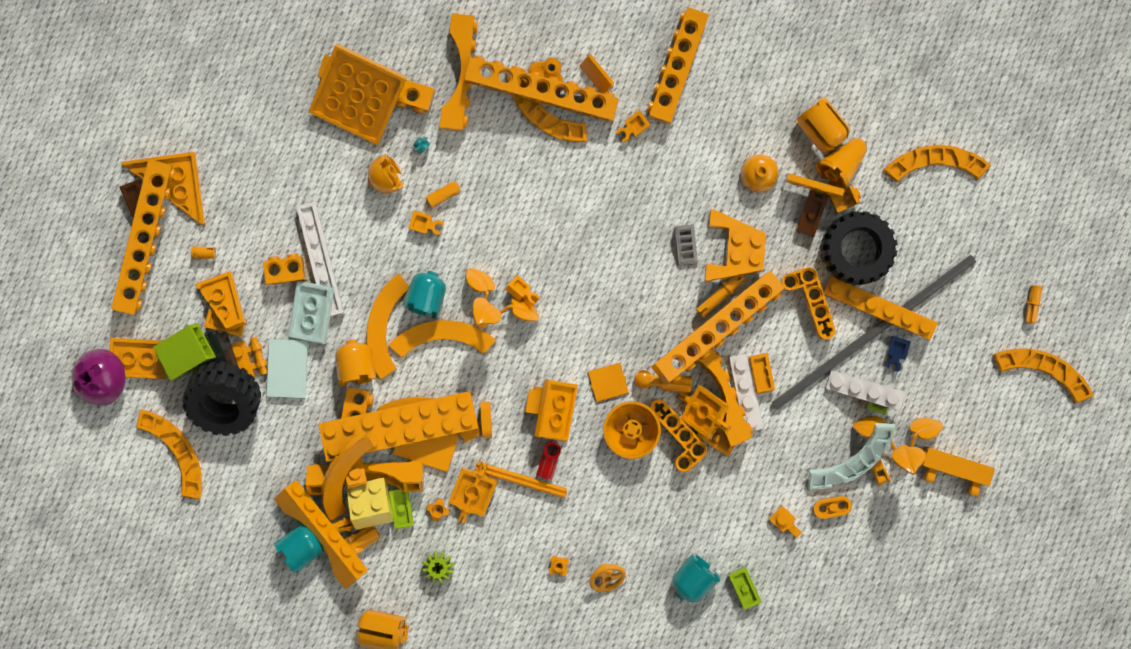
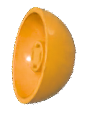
[603,401,661,459]

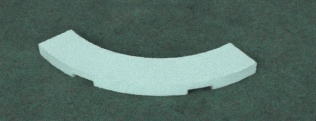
[807,423,896,490]

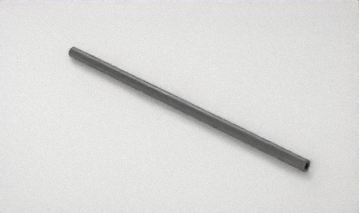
[771,255,976,410]

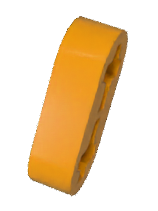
[480,401,492,438]

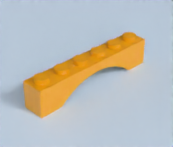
[439,13,478,132]
[687,336,753,448]
[306,461,424,495]
[274,480,369,590]

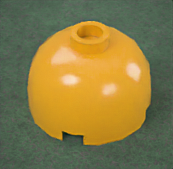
[367,154,404,194]
[740,154,779,193]

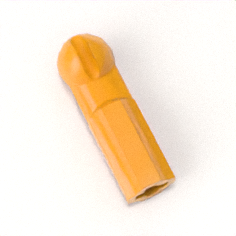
[634,370,692,394]

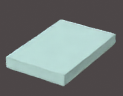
[289,281,334,344]
[267,339,309,398]

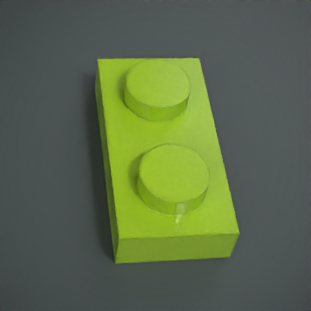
[389,489,414,529]
[728,566,762,610]

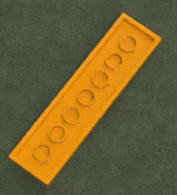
[318,391,479,462]

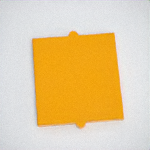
[588,363,629,402]

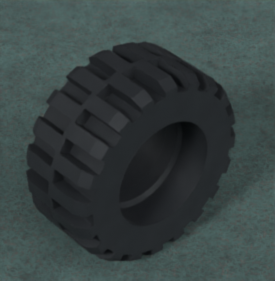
[821,211,898,285]
[182,361,261,436]

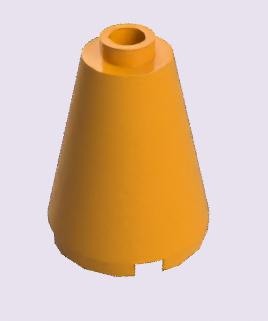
[816,138,867,189]

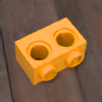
[263,254,307,285]
[341,387,374,419]

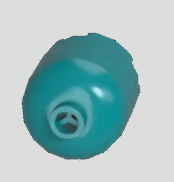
[401,270,446,319]
[274,525,323,573]
[672,553,721,603]

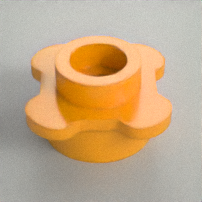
[427,498,449,521]
[549,556,569,576]

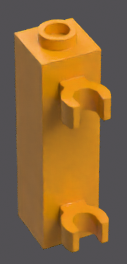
[922,446,995,497]

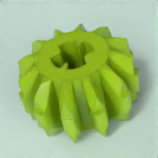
[422,551,455,584]

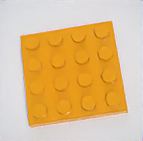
[308,44,408,145]

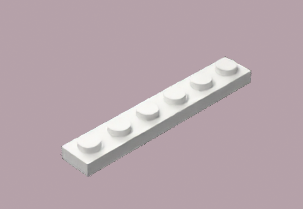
[296,202,344,317]

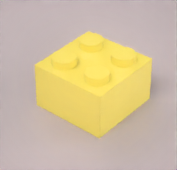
[346,478,394,530]

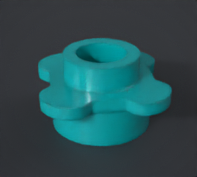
[412,136,430,154]

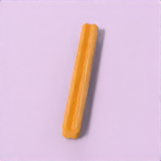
[475,462,567,498]

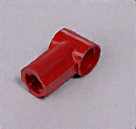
[536,440,561,480]

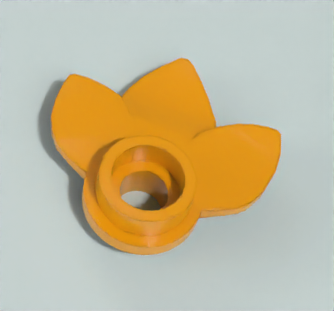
[528,58,564,93]

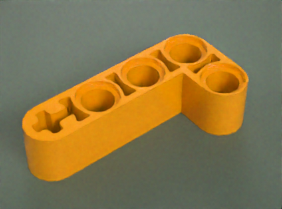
[780,267,836,340]
[650,399,707,472]

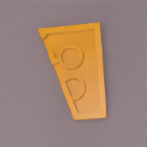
[195,271,246,331]

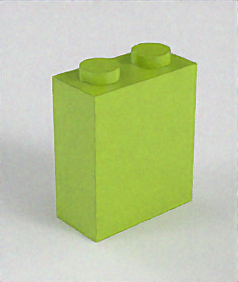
[153,323,216,381]

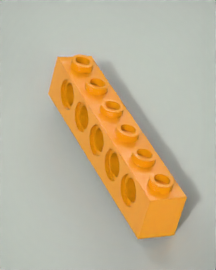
[646,7,709,125]
[317,55,436,114]

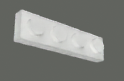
[729,354,763,431]
[826,370,906,411]

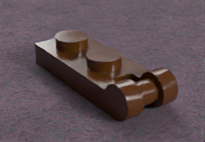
[795,190,829,237]

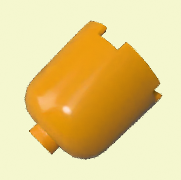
[335,339,377,386]

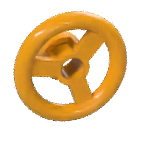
[589,564,626,592]

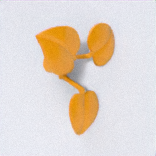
[465,268,540,328]
[852,416,943,475]

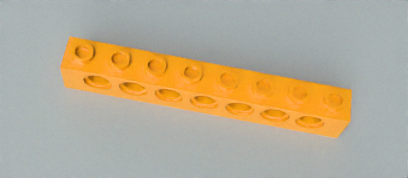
[463,55,619,123]
[111,159,175,315]
[651,270,784,385]

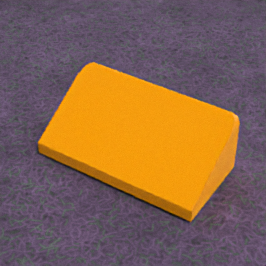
[580,54,614,94]

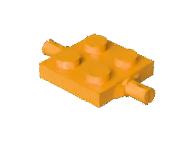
[678,385,731,439]
[448,461,498,523]

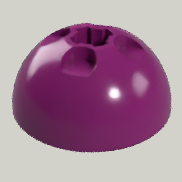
[71,349,125,406]

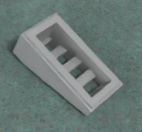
[674,224,698,265]

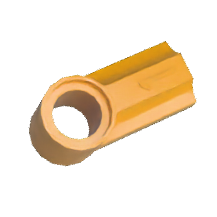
[344,526,381,555]

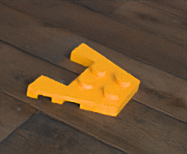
[704,209,766,283]

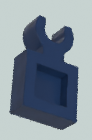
[885,336,911,372]

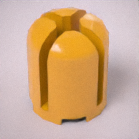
[796,97,851,153]
[356,610,409,649]

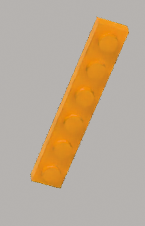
[824,276,938,341]

